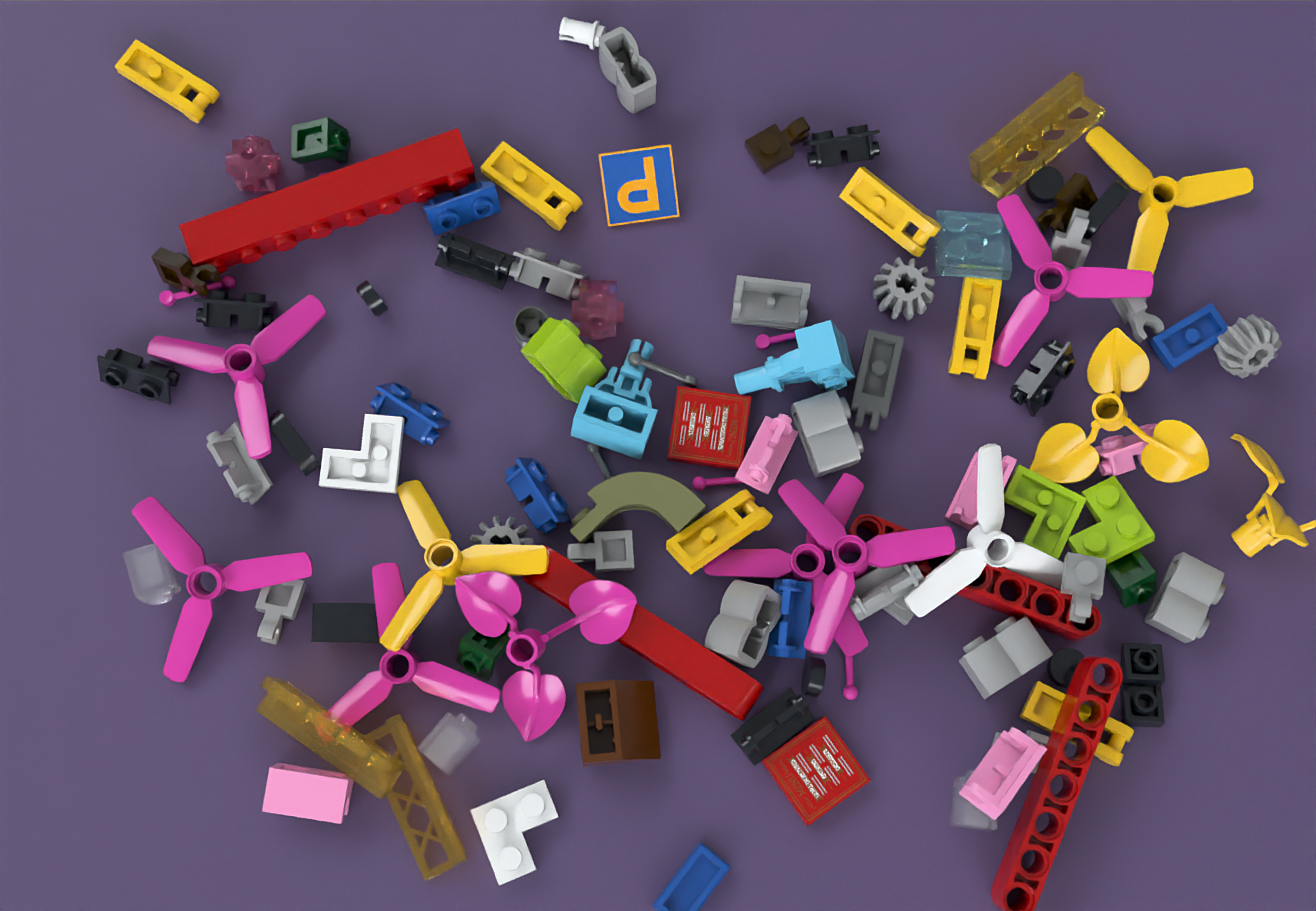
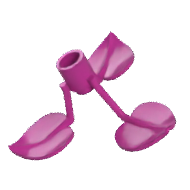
[455,571,637,742]

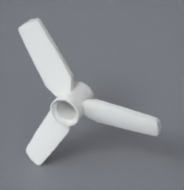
[904,444,1064,617]

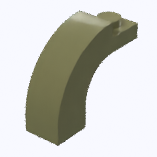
[570,472,706,544]

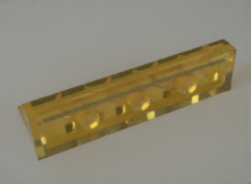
[969,71,1105,200]
[256,676,406,799]
[360,713,470,881]

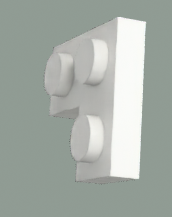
[319,414,405,494]
[470,780,559,885]

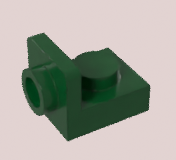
[291,117,350,164]
[1105,549,1157,609]
[457,624,511,681]

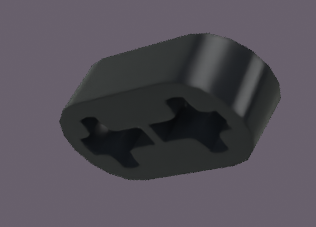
[1083,179,1131,240]
[269,410,321,476]

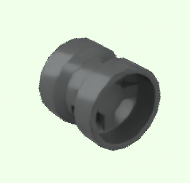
[513,306,549,348]

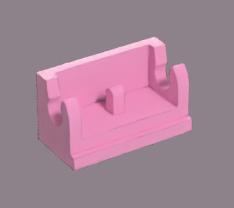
[944,452,1017,531]
[959,727,1047,820]
[262,763,355,824]

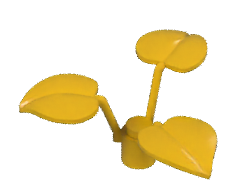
[1030,328,1210,484]
[1230,434,1316,557]

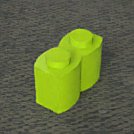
[521,317,607,404]

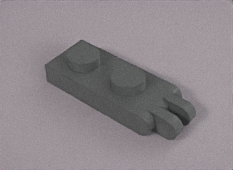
[850,329,905,431]

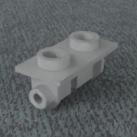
[509,247,589,301]
[206,422,273,505]
[849,562,924,622]

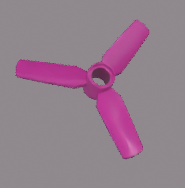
[990,194,1154,367]
[147,295,327,460]
[704,473,868,657]
[778,479,955,654]
[132,496,313,682]
[315,563,501,742]

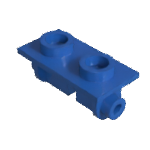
[422,179,502,236]
[370,382,451,446]
[504,457,571,535]
[768,579,813,659]

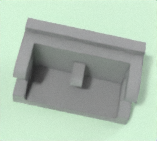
[731,275,811,331]

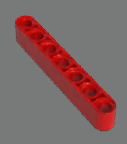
[847,514,1101,642]
[520,545,764,721]
[991,656,1123,911]

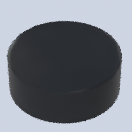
[1026,166,1064,204]
[356,280,389,317]
[1047,648,1085,688]
[801,657,826,697]

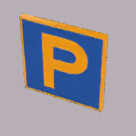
[598,144,680,227]

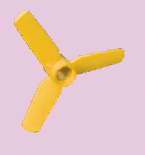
[1085,126,1253,274]
[380,480,549,652]

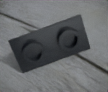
[803,124,880,169]
[435,232,516,290]
[194,289,277,331]
[1010,340,1075,417]
[97,348,180,405]
[730,687,815,766]

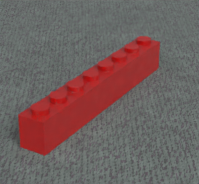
[179,128,476,274]

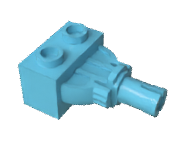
[734,320,856,395]
[570,339,658,460]

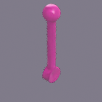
[159,275,236,306]
[756,332,796,350]
[692,476,743,491]
[843,656,858,700]

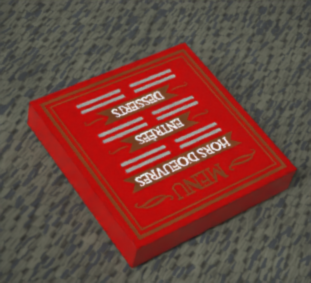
[667,386,751,471]
[761,716,871,827]

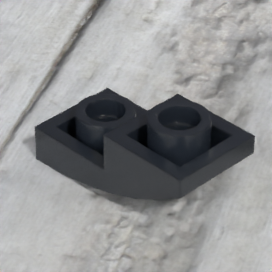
[311,603,380,643]
[1120,643,1165,728]

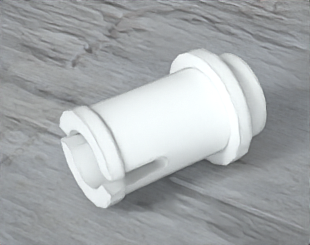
[559,17,606,50]

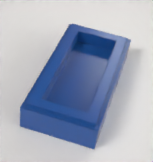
[652,842,731,911]

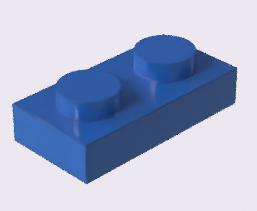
[1148,303,1228,372]

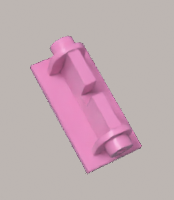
[735,414,799,495]
[1094,424,1157,477]

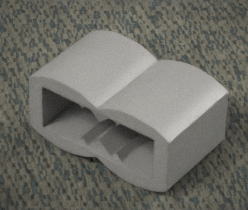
[599,26,657,114]
[790,389,864,478]
[1144,552,1225,643]
[705,579,782,668]
[958,616,1053,700]

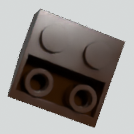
[576,680,661,767]

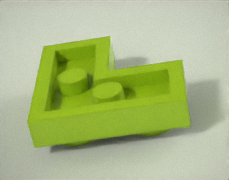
[1004,464,1087,559]
[1067,475,1155,565]

